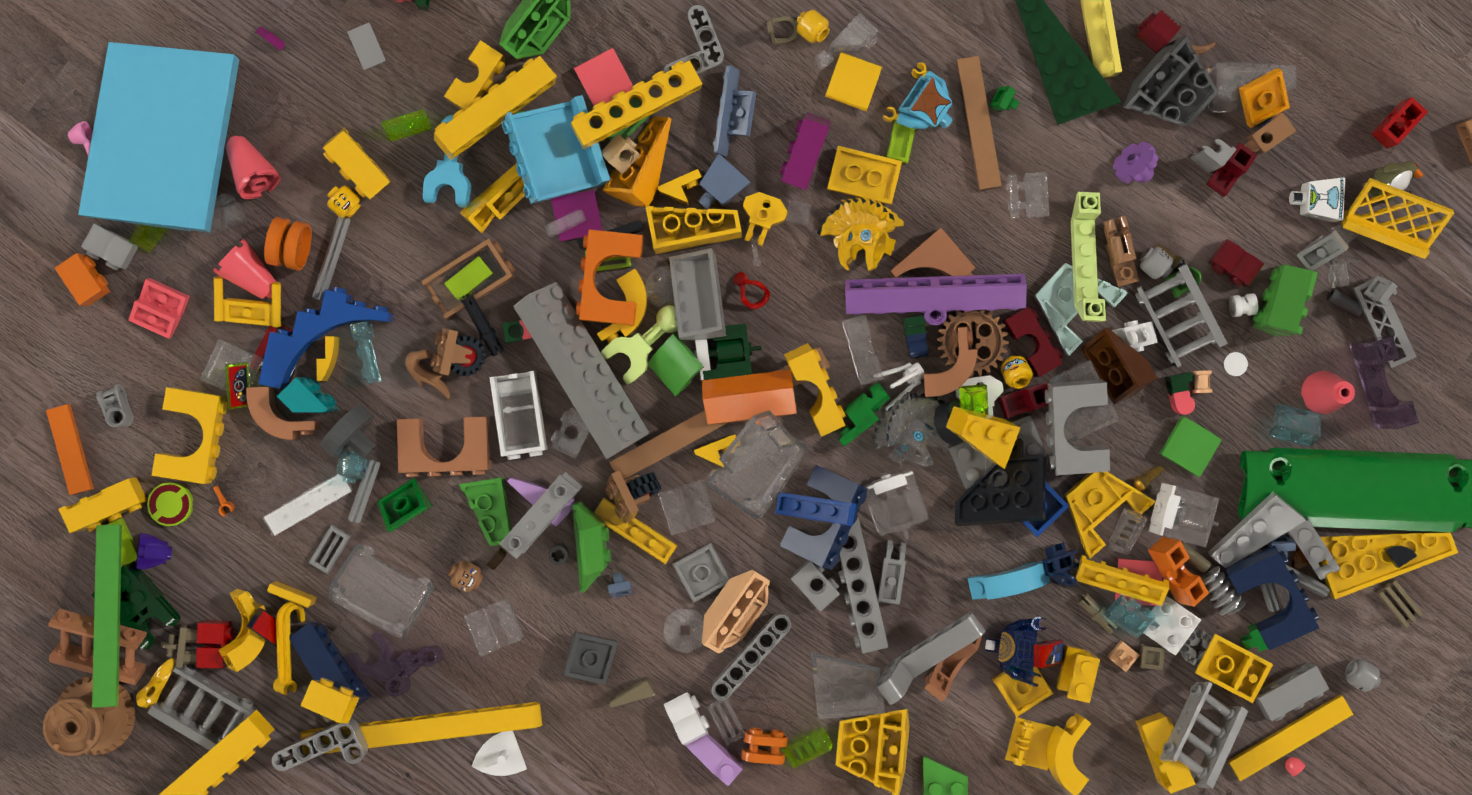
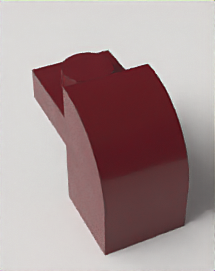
[1206,142,1257,197]
[998,382,1049,418]

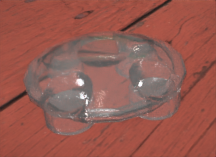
[645,265,675,308]

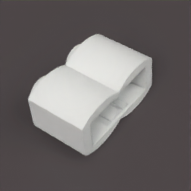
[664,692,710,746]

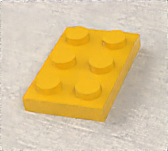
[827,146,902,205]

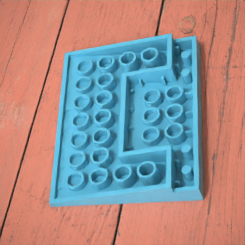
[78,42,239,233]

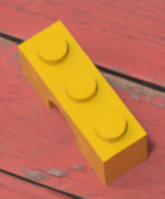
[444,40,506,111]

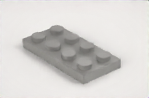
[948,415,1047,489]

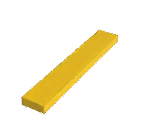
[1227,694,1354,782]

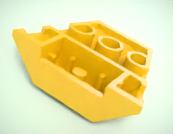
[835,709,910,795]

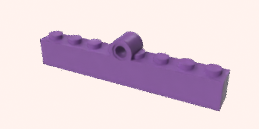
[845,274,1027,325]

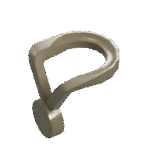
[767,16,798,45]

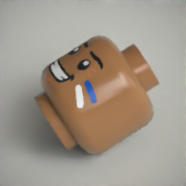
[448,560,483,593]

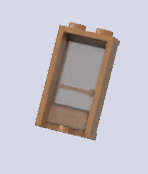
[421,239,516,320]

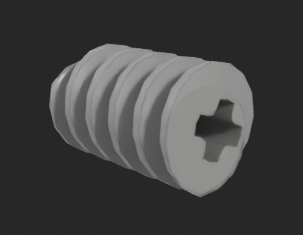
[1201,566,1246,615]

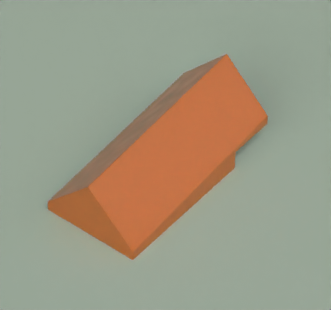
[702,370,797,425]

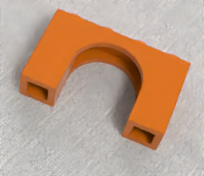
[576,229,644,326]

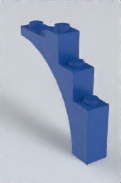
[258,287,393,389]

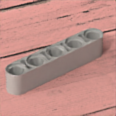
[712,612,791,701]

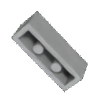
[1255,662,1329,721]

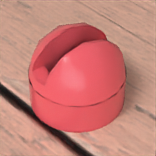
[1285,757,1306,777]

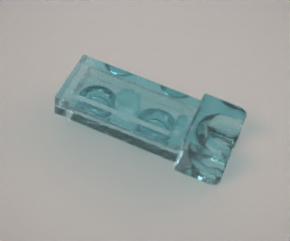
[350,321,381,384]

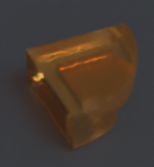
[1292,547,1310,569]

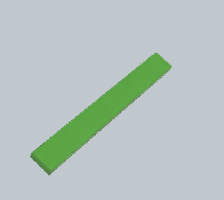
[92,524,122,708]

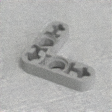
[664,5,724,85]

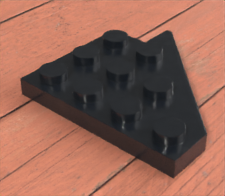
[955,438,1045,526]

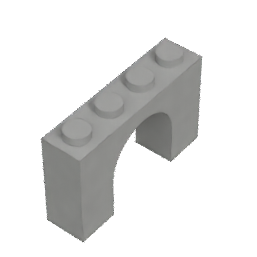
[1045,379,1110,476]

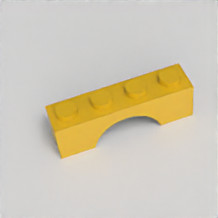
[784,343,846,437]

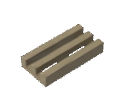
[1376,579,1423,628]

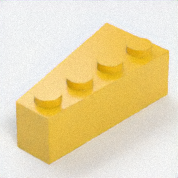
[645,206,742,254]

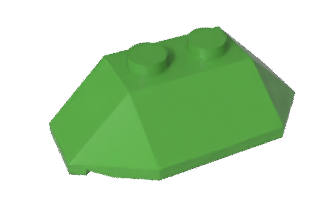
[499,0,571,59]
[572,501,611,593]

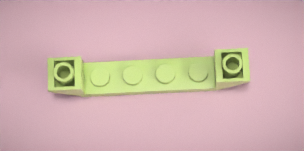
[1071,192,1106,322]

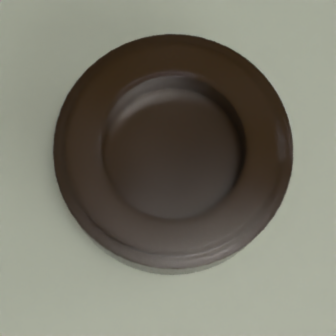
[486,548,507,570]

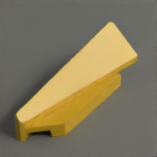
[460,163,525,233]

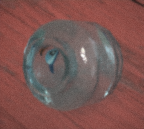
[336,449,369,483]

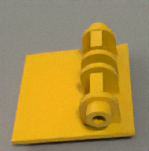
[1005,717,1054,771]

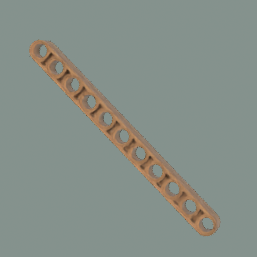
[609,347,831,480]

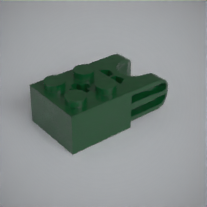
[91,562,181,650]

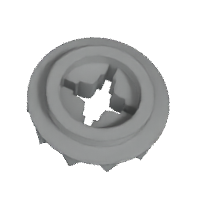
[1180,630,1212,665]

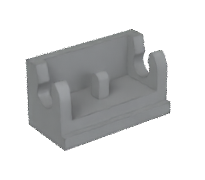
[1190,139,1236,173]

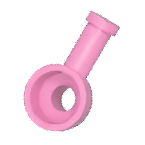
[68,121,93,156]

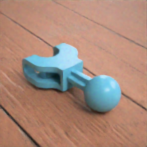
[423,114,472,208]

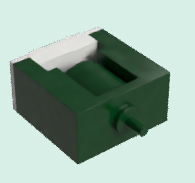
[693,323,762,380]

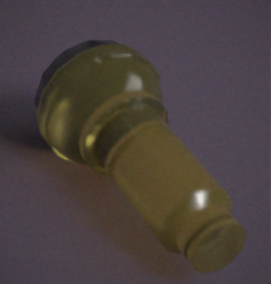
[1156,244,1185,271]

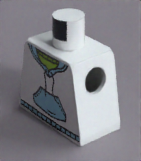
[1289,178,1345,222]

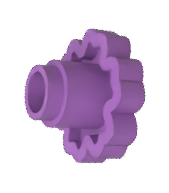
[1113,142,1158,184]

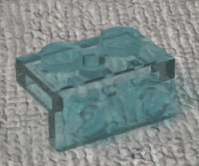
[1269,403,1321,446]
[1104,594,1160,638]

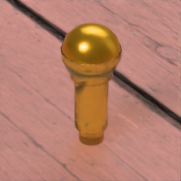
[1133,466,1164,491]

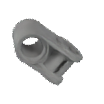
[96,384,134,428]

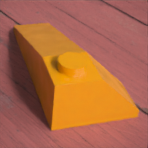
[602,117,672,207]

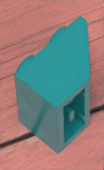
[277,377,339,413]

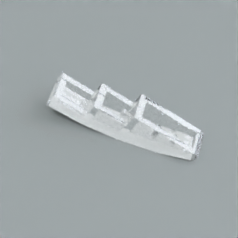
[262,472,353,537]

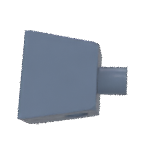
[698,154,750,210]

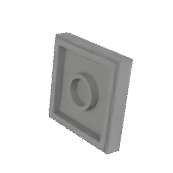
[672,543,730,603]

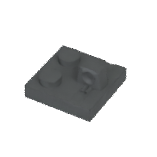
[562,631,618,685]

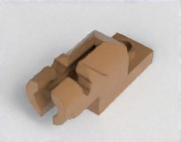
[1103,216,1139,287]

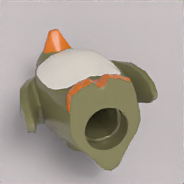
[1363,161,1423,204]

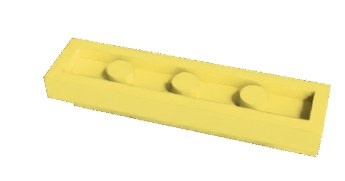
[1080,0,1122,79]

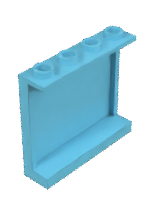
[502,95,610,204]

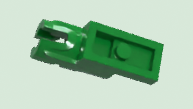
[838,382,890,447]

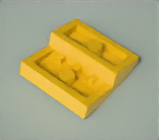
[825,52,882,111]

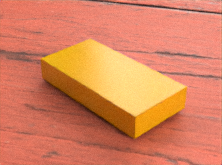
[267,581,317,608]

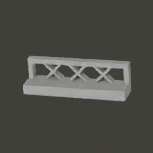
[1352,277,1417,368]

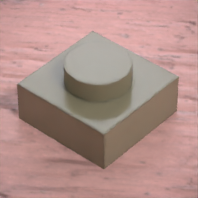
[1138,645,1165,670]

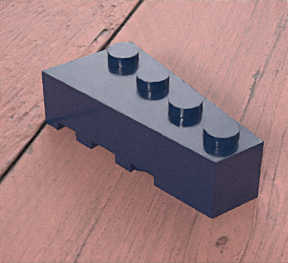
[289,622,372,708]

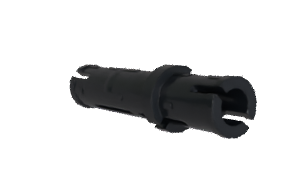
[460,292,504,356]

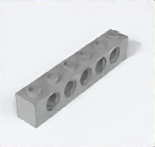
[828,517,888,653]

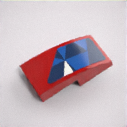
[1034,639,1063,668]

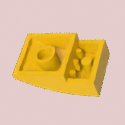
[1194,634,1273,703]

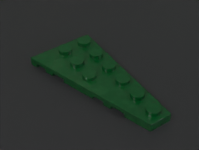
[1015,0,1122,126]

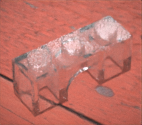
[842,315,884,385]

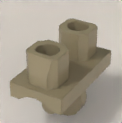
[160,624,197,668]

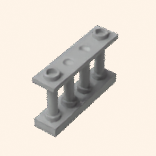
[1135,263,1228,367]
[499,472,583,559]
[147,664,258,750]
[1159,682,1248,789]

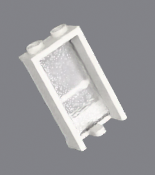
[489,371,548,460]

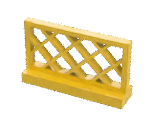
[1341,178,1454,259]

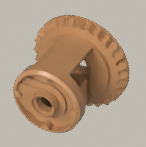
[43,675,136,756]

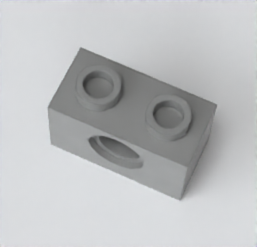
[790,560,840,612]

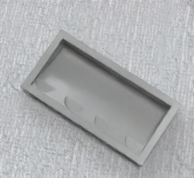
[669,248,726,340]

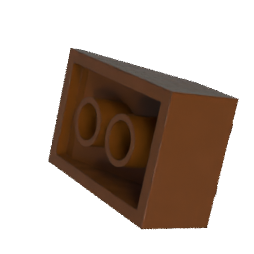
[1081,327,1158,405]

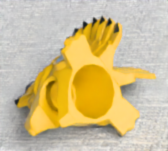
[817,197,904,271]

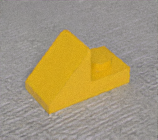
[657,169,702,205]
[694,434,738,467]

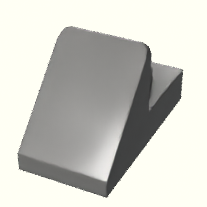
[1296,230,1349,271]

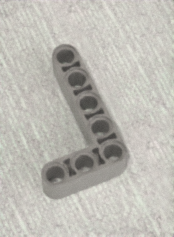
[876,612,986,705]

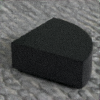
[1384,546,1417,568]

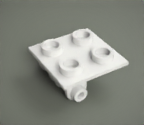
[1138,596,1201,656]

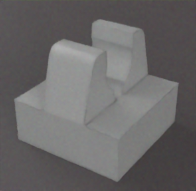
[1364,275,1398,305]

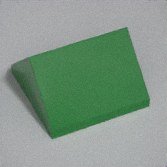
[377,478,433,533]

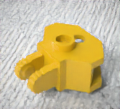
[743,192,788,246]

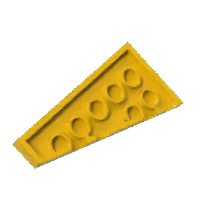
[1319,532,1458,599]

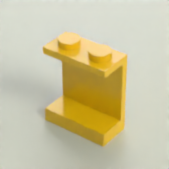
[1056,645,1100,703]

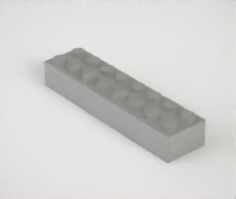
[513,282,649,459]

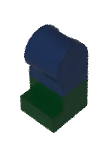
[902,315,928,359]

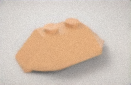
[702,570,770,653]

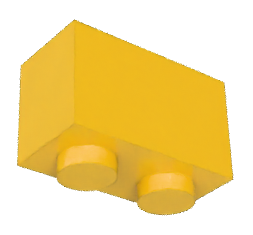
[300,678,360,723]

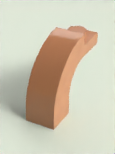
[924,327,978,397]
[246,387,321,440]
[924,637,982,702]

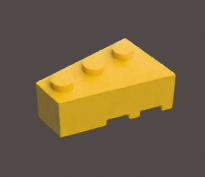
[946,406,1021,469]
[58,477,148,533]
[1136,712,1196,794]

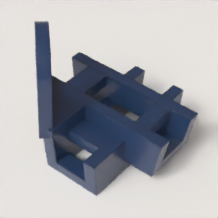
[1042,542,1079,587]

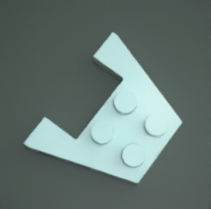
[1034,263,1128,356]

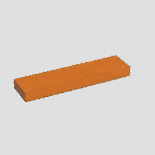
[46,404,94,495]

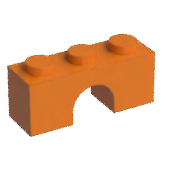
[1148,537,1209,607]

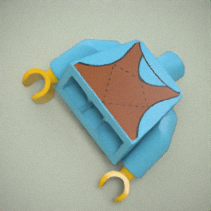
[883,62,952,130]

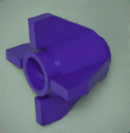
[135,533,172,569]

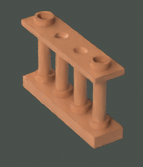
[48,609,147,685]

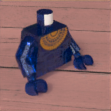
[985,617,1047,687]

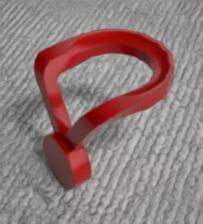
[733,272,770,309]

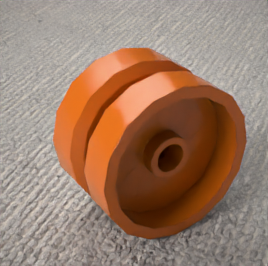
[264,217,312,271]

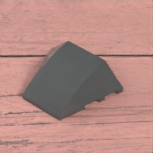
[1123,35,1219,127]

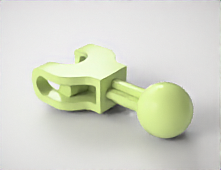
[601,305,678,385]

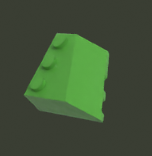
[1253,264,1318,337]

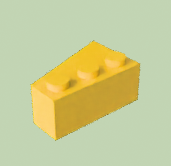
[323,127,390,199]

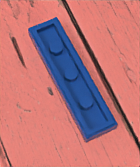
[775,492,856,526]

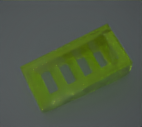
[782,727,833,769]

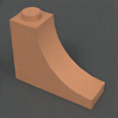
[888,228,975,278]

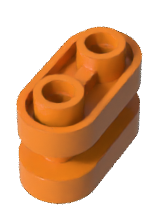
[741,727,788,765]

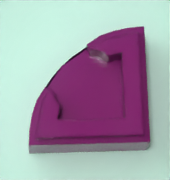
[255,26,286,50]

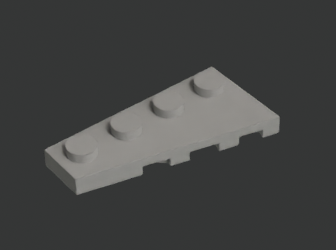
[1208,492,1306,568]

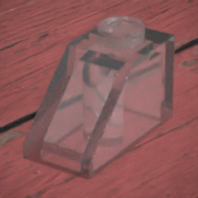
[828,13,879,53]

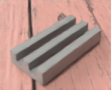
[309,524,352,574]

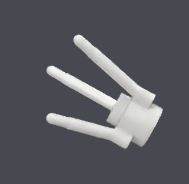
[873,362,925,411]

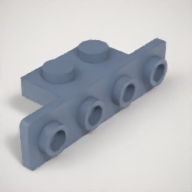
[713,65,756,157]

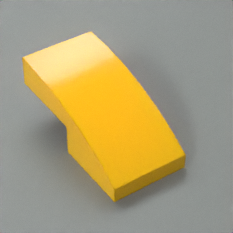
[316,336,340,381]

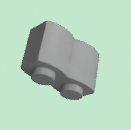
[81,223,139,271]

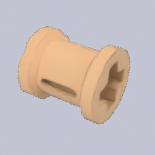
[1191,371,1212,393]

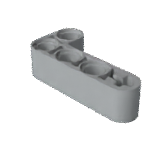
[272,719,368,771]

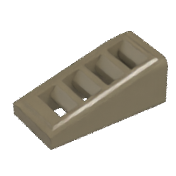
[609,677,656,708]

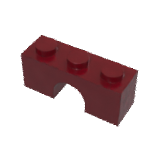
[1002,306,1063,377]

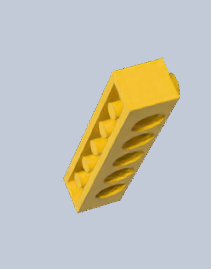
[571,60,702,150]

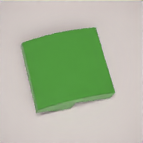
[648,334,704,397]
[1159,416,1222,478]

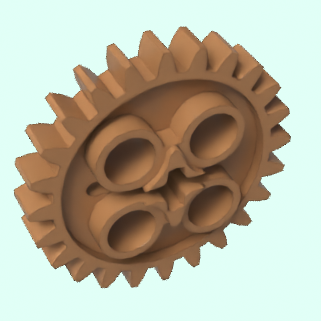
[936,309,1009,377]

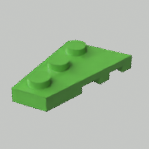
[459,477,512,546]

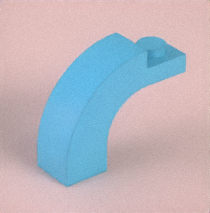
[967,561,1050,600]

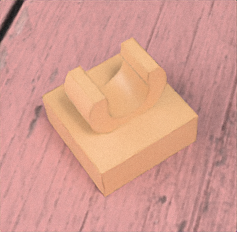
[1107,640,1140,672]

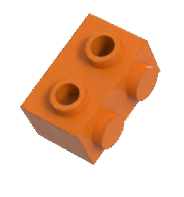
[55,253,111,306]

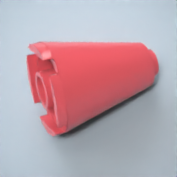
[225,136,281,199]
[213,239,277,300]
[1301,371,1355,414]

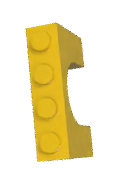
[151,387,228,484]

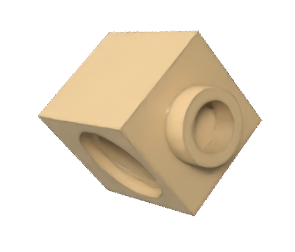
[601,134,640,174]

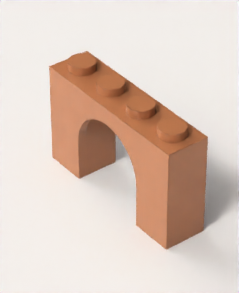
[397,416,491,477]

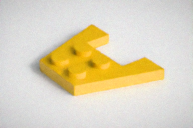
[1064,472,1156,559]

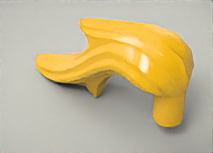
[136,658,175,709]

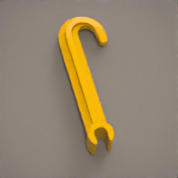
[273,602,305,695]

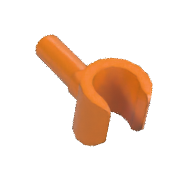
[213,486,235,516]

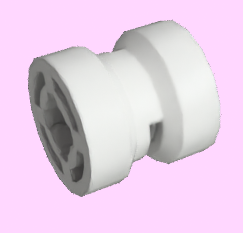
[1229,293,1258,317]

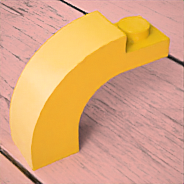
[597,269,647,343]
[219,588,266,672]
[1046,713,1091,795]

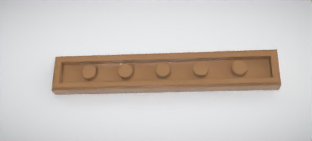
[956,56,1002,191]

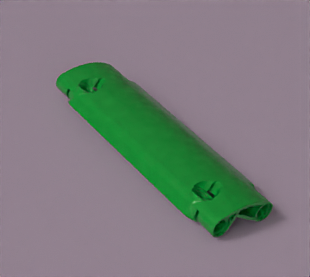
[1238,448,1472,532]

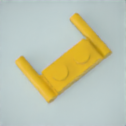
[213,276,281,327]

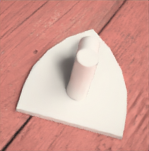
[471,731,527,776]

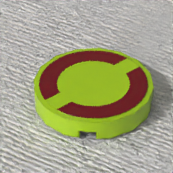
[147,482,194,526]

